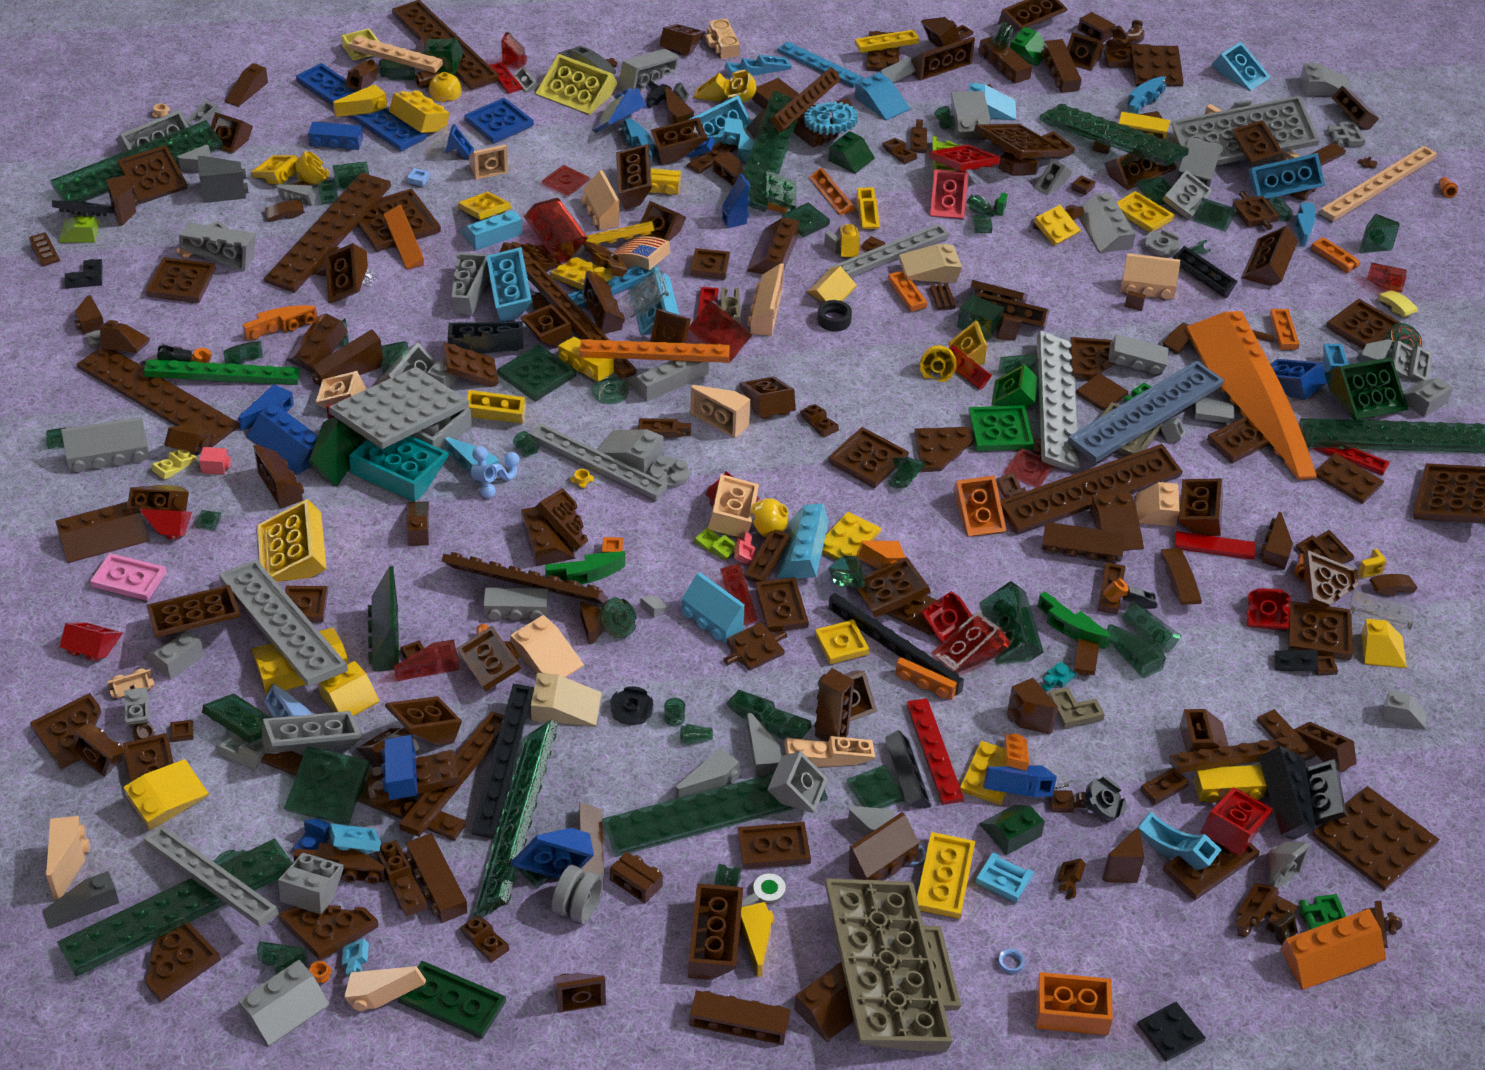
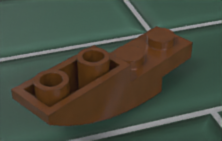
[376,840,428,917]
[293,843,386,884]

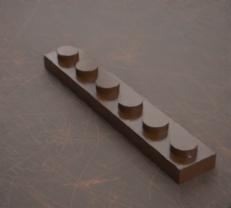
[1169,737,1299,774]

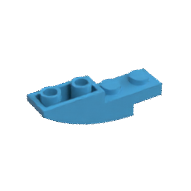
[1127,76,1166,114]
[622,117,655,167]

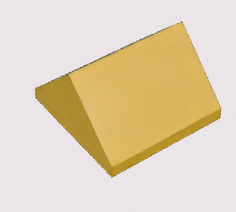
[807,266,857,303]
[948,321,987,365]

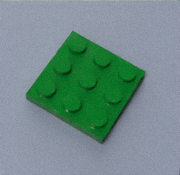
[968,405,1034,451]

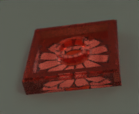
[542,164,590,197]
[1005,448,1055,487]

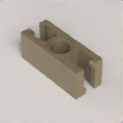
[721,288,740,329]

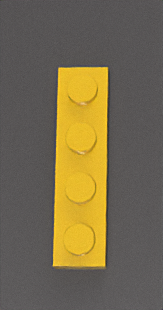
[854,29,919,53]
[583,221,654,244]

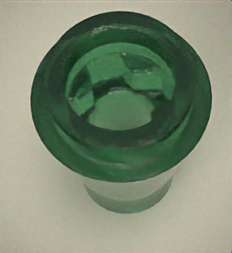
[680,724,713,745]

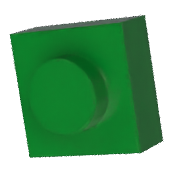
[994,192,1008,216]

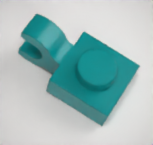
[1041,661,1076,692]

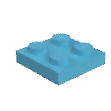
[329,823,381,853]

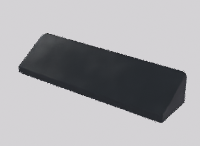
[1172,246,1237,298]
[885,730,931,808]

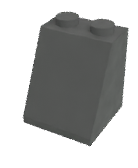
[197,156,249,203]

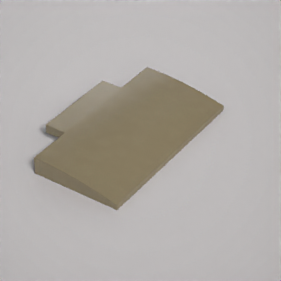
[824,878,961,1052]

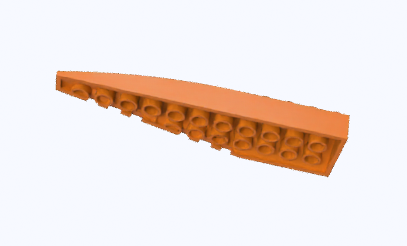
[1186,311,1317,480]

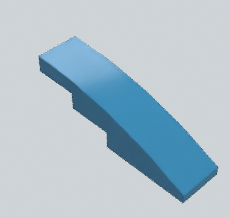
[724,54,792,76]

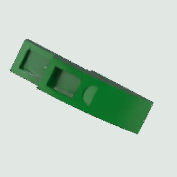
[545,551,625,585]
[1037,591,1111,649]

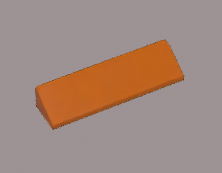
[808,167,857,215]
[384,205,424,270]

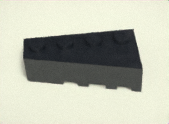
[447,321,524,354]
[1258,746,1316,840]

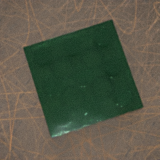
[497,344,577,402]
[284,746,371,826]

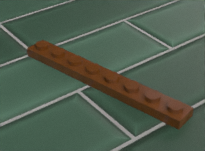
[399,711,504,837]

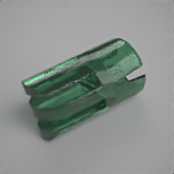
[992,23,1013,50]

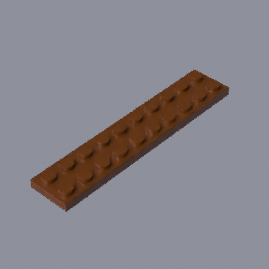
[392,0,499,90]
[264,172,391,293]
[77,347,240,447]
[1000,444,1183,534]

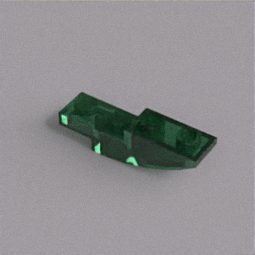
[727,689,812,740]

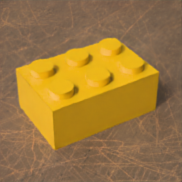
[389,90,450,133]

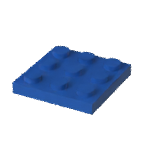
[464,97,534,144]

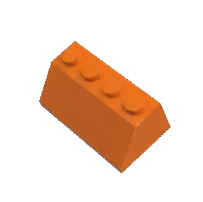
[1280,908,1386,990]

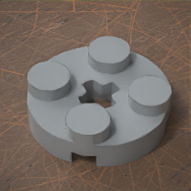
[1145,230,1181,258]
[650,456,689,489]

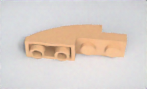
[784,736,875,767]

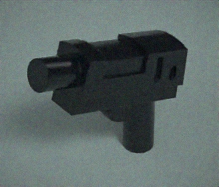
[646,81,672,108]

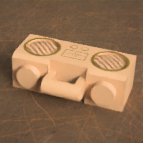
[705,19,740,59]

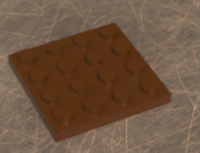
[974,123,1066,160]
[357,188,441,252]
[1413,463,1485,524]
[1312,786,1440,891]

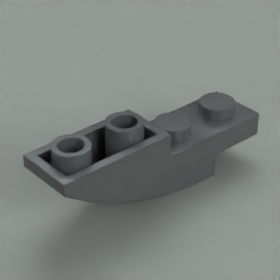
[558,46,616,74]

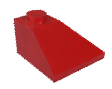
[141,509,192,540]

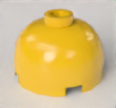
[723,70,757,103]
[429,72,461,102]
[295,150,330,185]
[920,345,957,382]
[751,498,789,538]

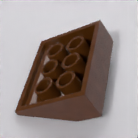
[146,585,241,638]

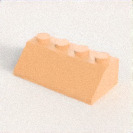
[748,263,784,336]

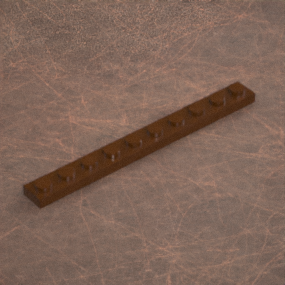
[769,67,841,133]
[525,260,637,379]
[261,751,466,841]

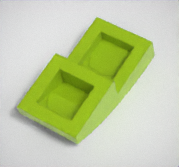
[694,527,735,560]

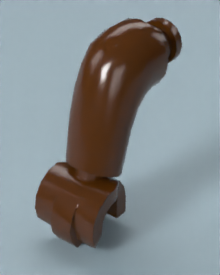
[1106,20,1145,47]

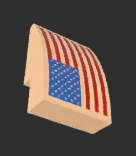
[613,236,670,270]

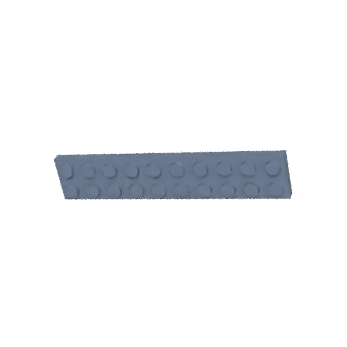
[1068,361,1224,463]

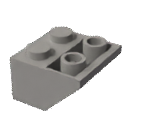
[278,853,344,914]

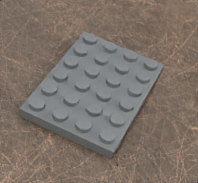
[329,367,469,449]

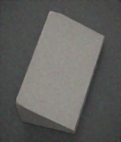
[513,66,540,93]

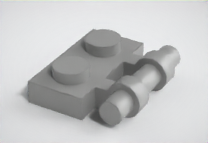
[1327,121,1365,148]

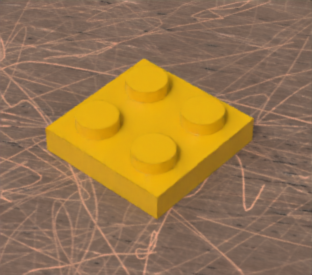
[1034,205,1081,246]
[815,620,869,665]

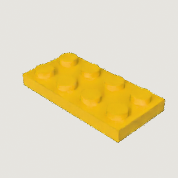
[917,832,975,919]

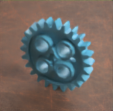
[804,101,858,135]

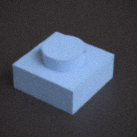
[407,168,430,187]

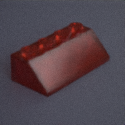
[523,198,588,263]

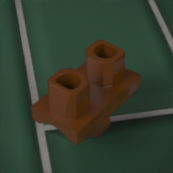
[1362,900,1403,948]

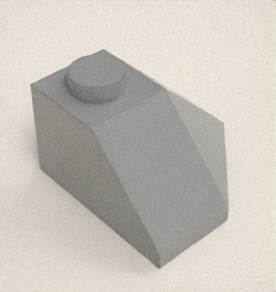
[1266,842,1311,889]

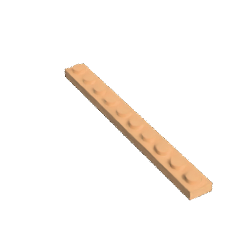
[1320,146,1437,222]

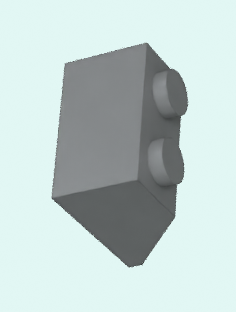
[1403,378,1453,418]
[143,630,204,680]
[767,750,828,813]

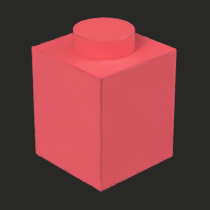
[199,447,231,475]

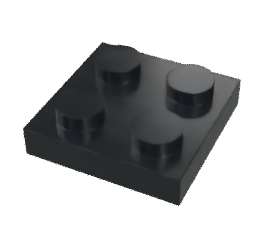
[1137,1001,1206,1062]

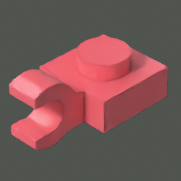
[734,531,756,566]

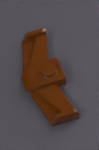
[583,241,628,277]

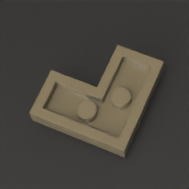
[1048,687,1105,728]

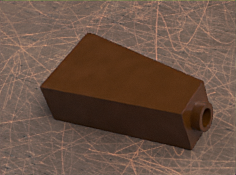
[312,329,384,386]

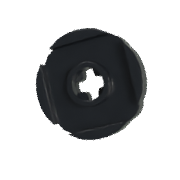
[610,686,653,725]
[1084,777,1126,822]

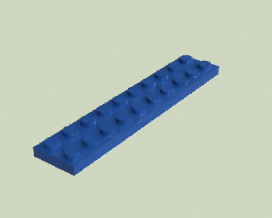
[296,63,427,151]

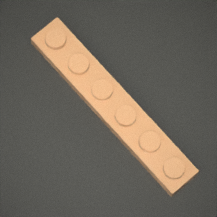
[349,36,443,73]

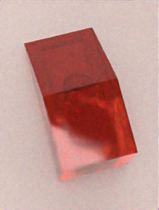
[501,32,527,69]
[1367,262,1407,293]

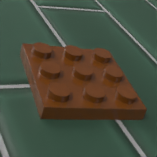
[1130,45,1184,86]
[117,145,188,204]
[146,257,216,303]
[1326,299,1403,349]
[828,427,909,488]
[852,557,931,618]
[1288,601,1353,660]

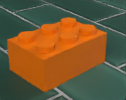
[1036,972,1113,1035]

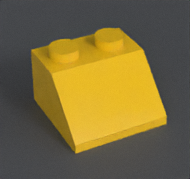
[318,661,380,716]

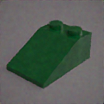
[309,417,366,486]

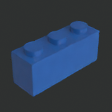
[308,122,363,150]
[381,735,417,800]

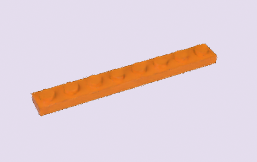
[579,339,730,363]

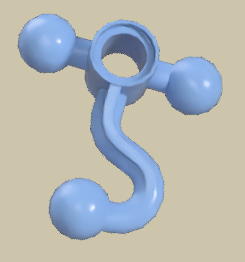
[471,446,520,499]

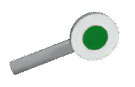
[742,873,786,907]

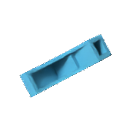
[722,117,772,164]
[1135,812,1221,871]

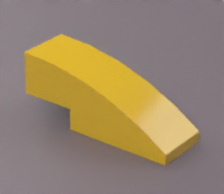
[856,187,880,229]

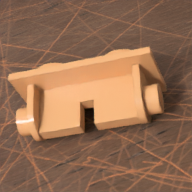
[107,669,155,699]

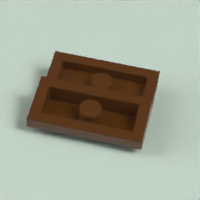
[1296,530,1354,564]

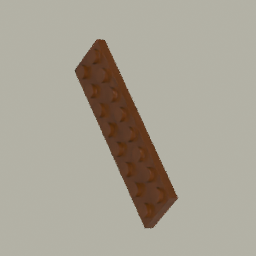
[442,552,608,605]

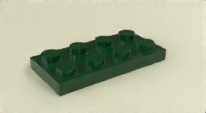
[397,961,506,1039]

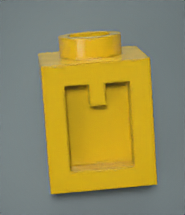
[1358,548,1387,579]

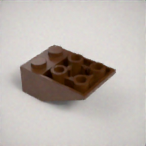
[499,242,563,272]

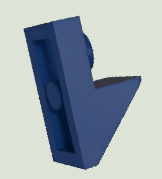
[445,124,474,160]
[293,818,330,851]

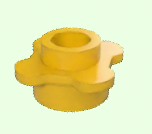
[570,469,594,488]

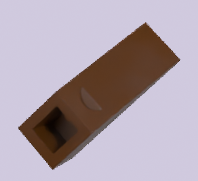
[127,485,189,511]
[1260,512,1293,569]

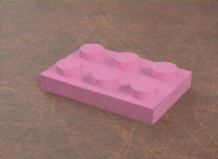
[90,553,167,601]

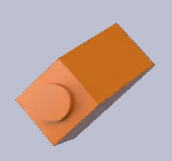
[856,540,906,570]

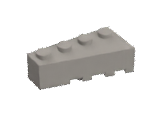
[618,49,679,91]
[179,222,256,271]
[452,252,490,315]

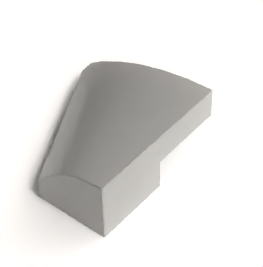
[217,722,266,770]

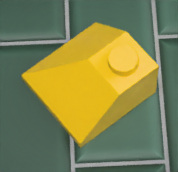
[1361,619,1407,668]

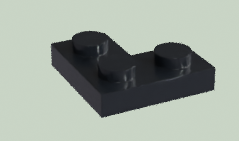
[64,259,103,289]

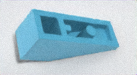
[445,437,499,483]

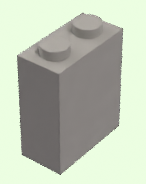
[1177,137,1222,187]

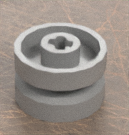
[552,865,603,925]

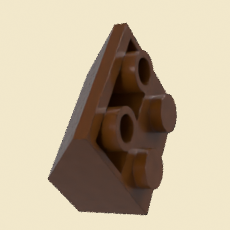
[1180,709,1229,752]

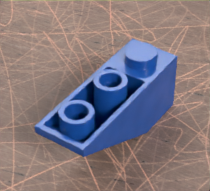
[721,174,750,228]
[238,384,294,431]
[983,765,1057,797]

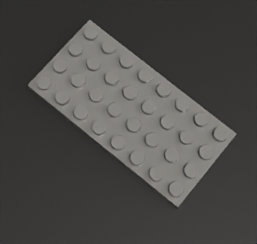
[1171,96,1319,165]

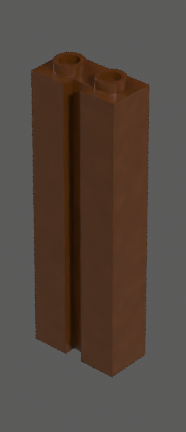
[752,78,839,148]

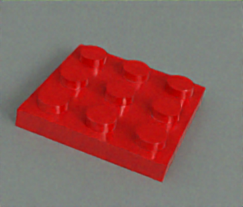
[929,144,1000,172]

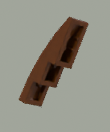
[1160,548,1202,605]

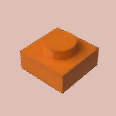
[602,537,623,553]

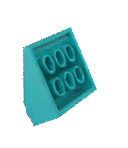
[349,436,449,502]

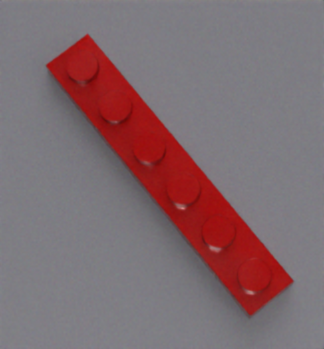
[906,698,964,805]

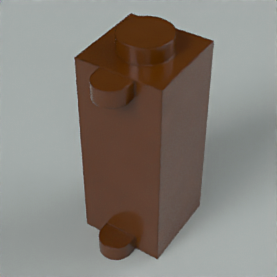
[345,59,379,91]

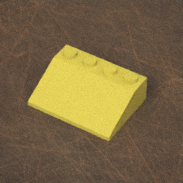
[535,54,618,115]

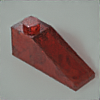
[720,563,758,625]
[394,639,459,682]

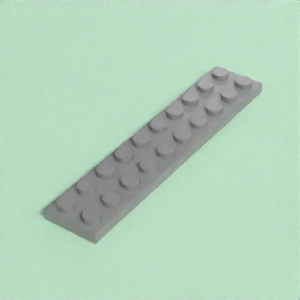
[1037,331,1079,472]
[219,559,348,687]

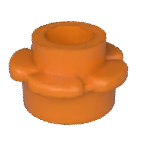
[309,961,332,983]

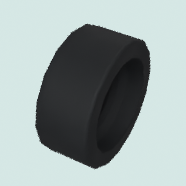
[817,300,852,332]

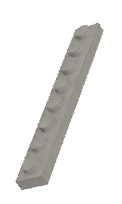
[826,223,950,278]
[529,423,667,501]
[143,825,279,927]

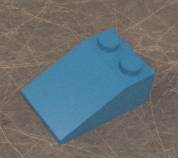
[854,72,911,120]

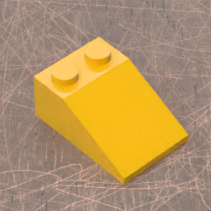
[123,759,209,831]

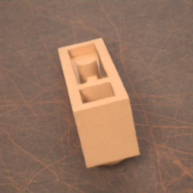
[344,966,426,1011]

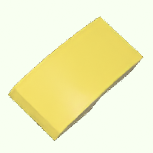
[1379,290,1418,317]
[151,449,197,479]

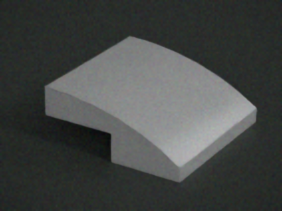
[1392,340,1432,381]
[1194,398,1234,424]

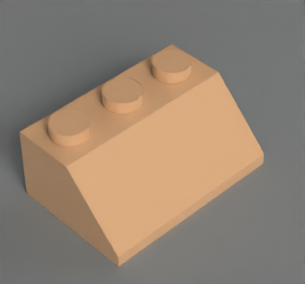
[581,170,619,231]
[1121,253,1180,299]

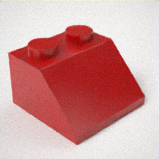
[59,622,123,661]

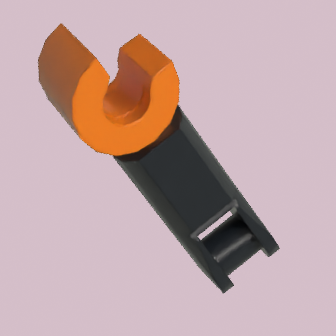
[157,344,211,363]
[1103,578,1157,609]

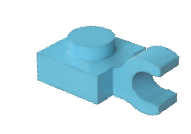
[342,938,369,976]

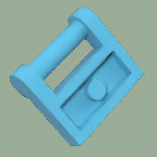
[975,852,1035,903]

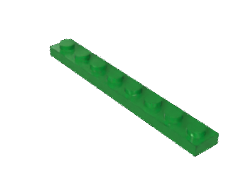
[144,359,300,385]

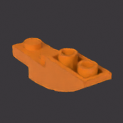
[242,305,317,341]

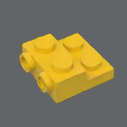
[251,155,298,185]

